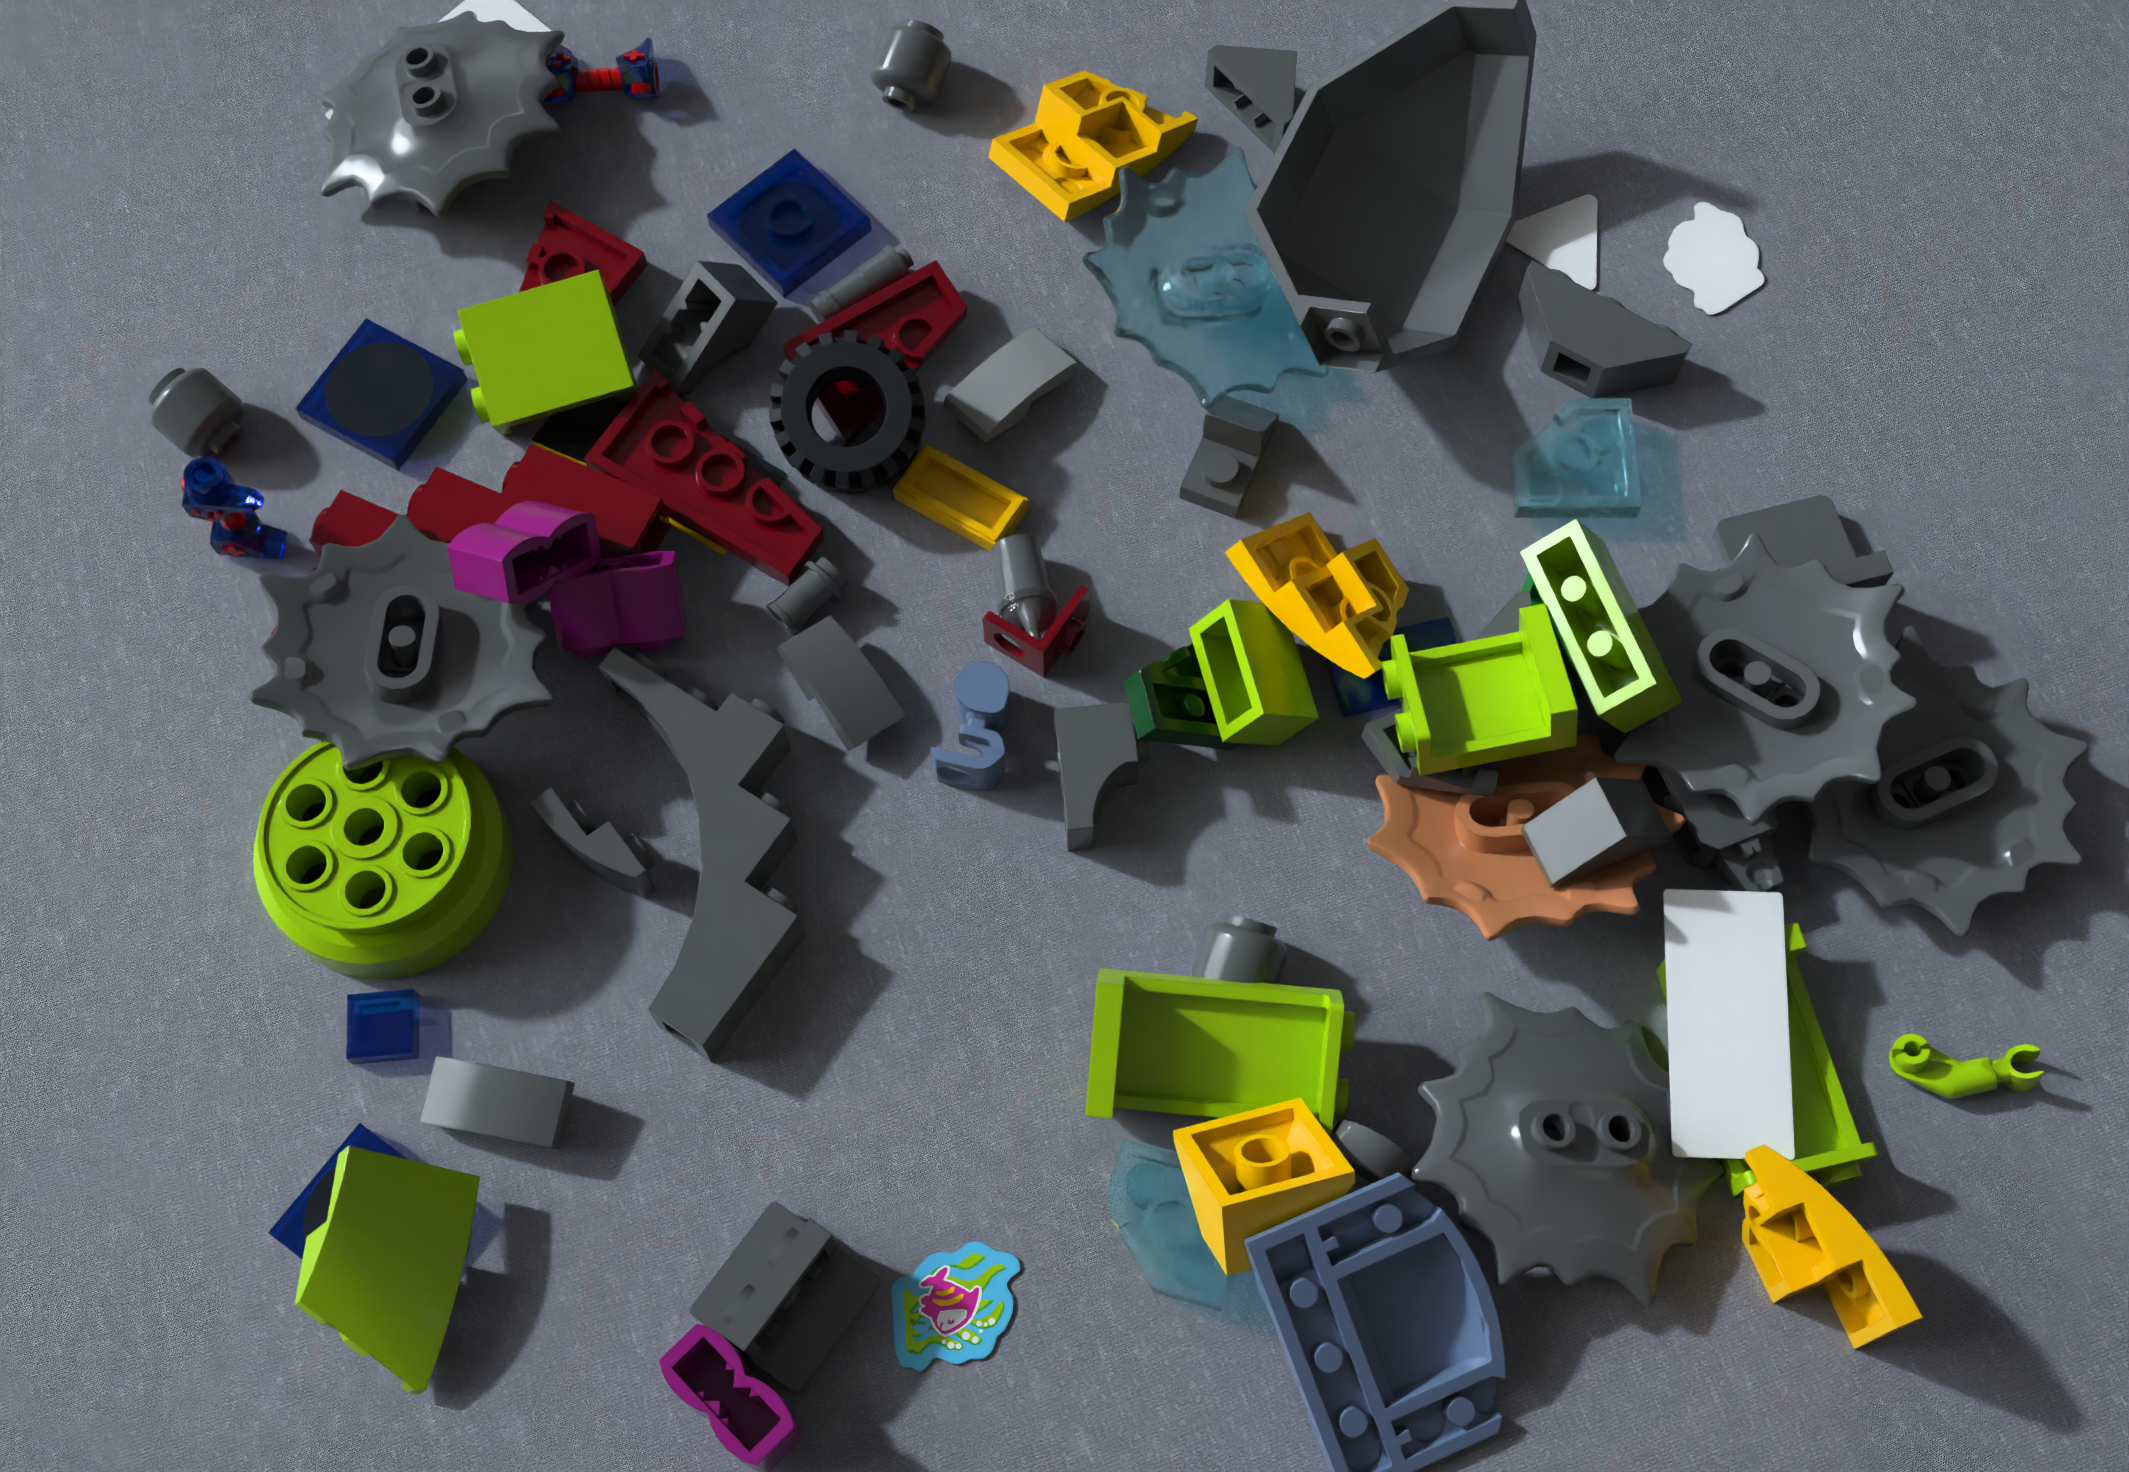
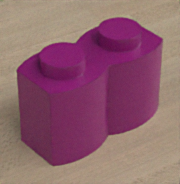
[447,500,601,604]
[548,551,687,658]
[659,1324,803,1472]

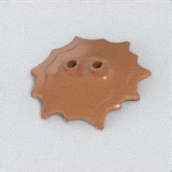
[1366,734,1686,941]

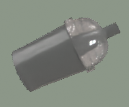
[991,534,1060,641]

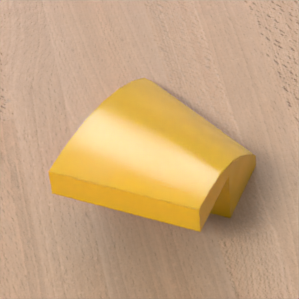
[988,70,1198,222]
[1225,512,1409,679]
[1742,1145,1923,1349]

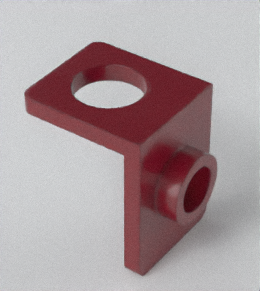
[982,585,1090,678]

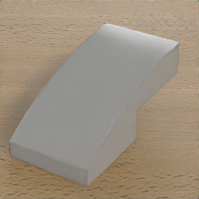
[943,326,1076,442]

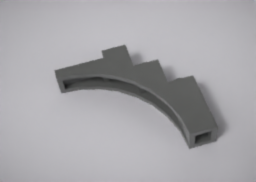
[599,647,804,1063]

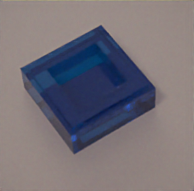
[346,989,420,1065]

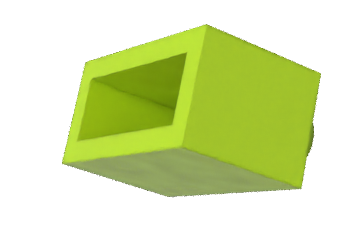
[1188,599,1319,746]

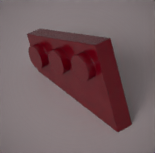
[519,199,648,306]
[783,260,968,447]

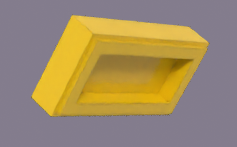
[893,444,1029,552]

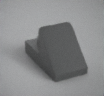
[1179,394,1279,519]

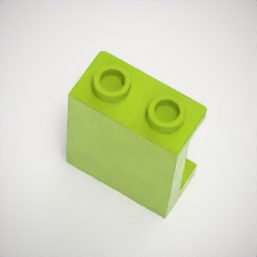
[453,270,639,435]
[1381,603,1578,776]

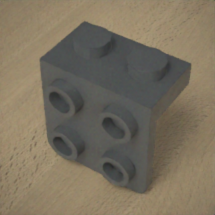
[1714,495,1894,588]

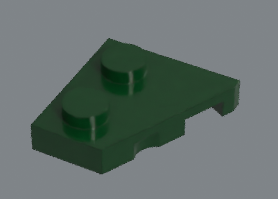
[1123,643,1243,750]

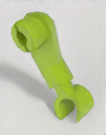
[1888,1033,2044,1099]

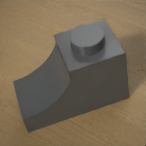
[637,261,778,394]
[1054,702,1149,851]

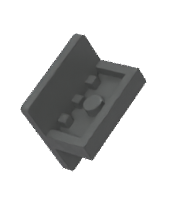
[690,1202,880,1394]

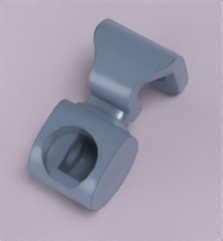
[930,662,1011,791]

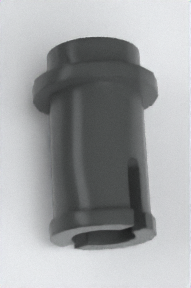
[766,557,847,635]

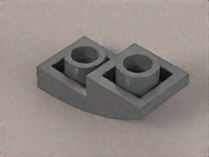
[776,615,906,751]
[529,788,656,898]
[420,1056,575,1150]

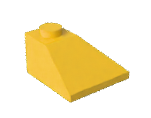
[1173,1097,1355,1276]

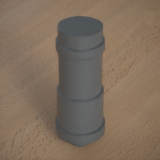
[808,245,914,324]

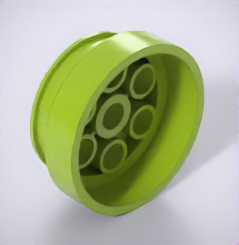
[253,740,514,979]

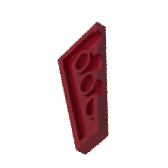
[584,369,824,586]

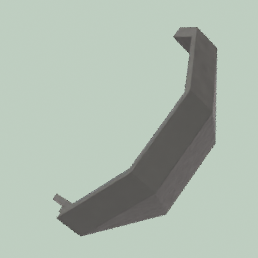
[1244,0,1537,373]

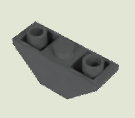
[1517,260,1692,399]

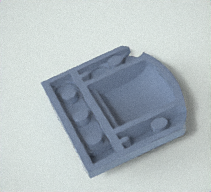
[1244,1172,1505,1472]

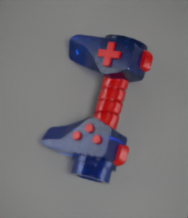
[544,37,660,103]
[180,457,288,559]

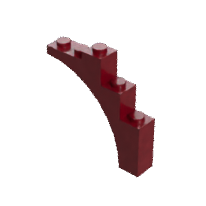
[271,444,671,635]

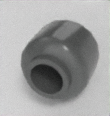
[870,19,952,111]
[149,368,244,458]
[1192,913,1287,984]

